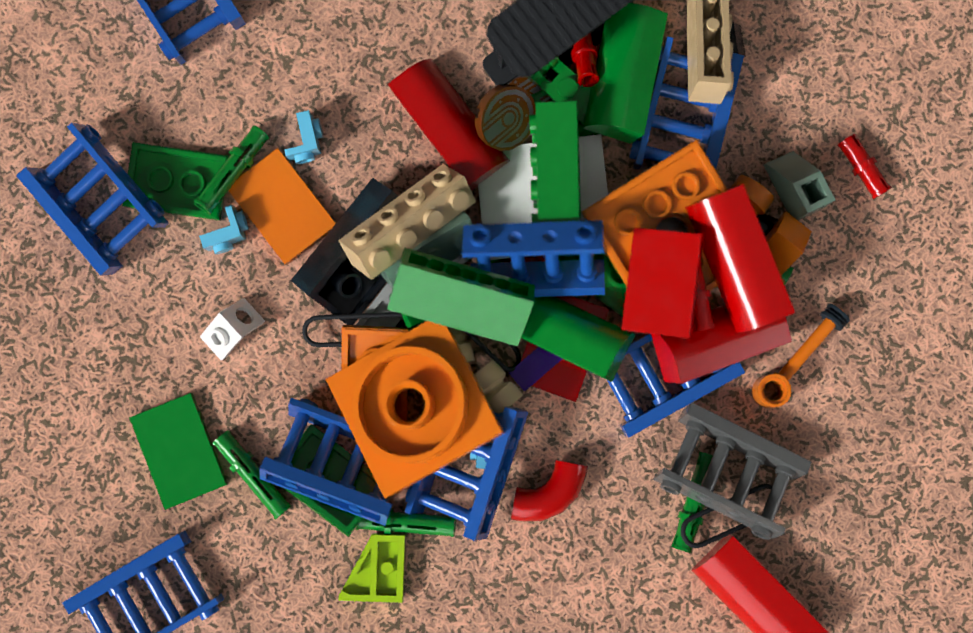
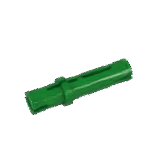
[193,125,269,215]
[212,430,291,520]
[671,451,713,553]
[356,508,456,537]

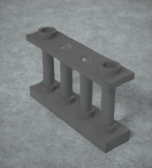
[653,403,812,540]

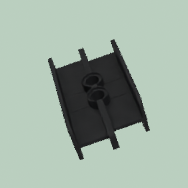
[483,0,633,85]

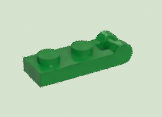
[527,57,595,134]

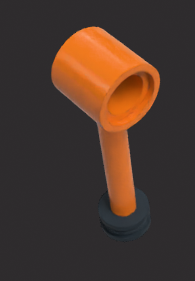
[752,304,850,408]

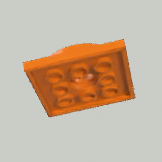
[581,139,727,291]
[325,321,504,498]

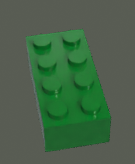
[529,101,581,223]

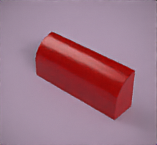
[387,59,510,191]
[685,184,796,333]
[651,304,792,384]
[691,535,829,633]

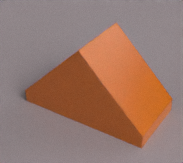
[765,211,812,275]

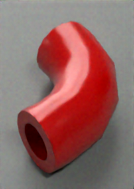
[511,460,588,521]

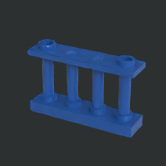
[137,0,246,65]
[629,36,744,170]
[16,123,169,276]
[462,220,605,297]
[590,334,745,438]
[259,398,392,526]
[404,407,528,541]
[62,531,224,633]

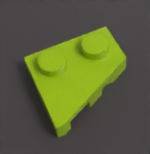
[338,533,406,603]

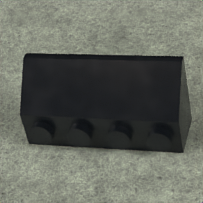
[290,178,398,325]

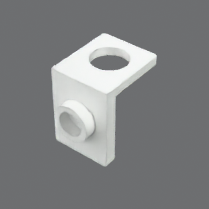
[200,298,265,360]

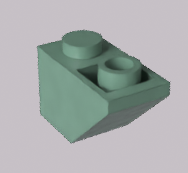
[763,151,836,221]

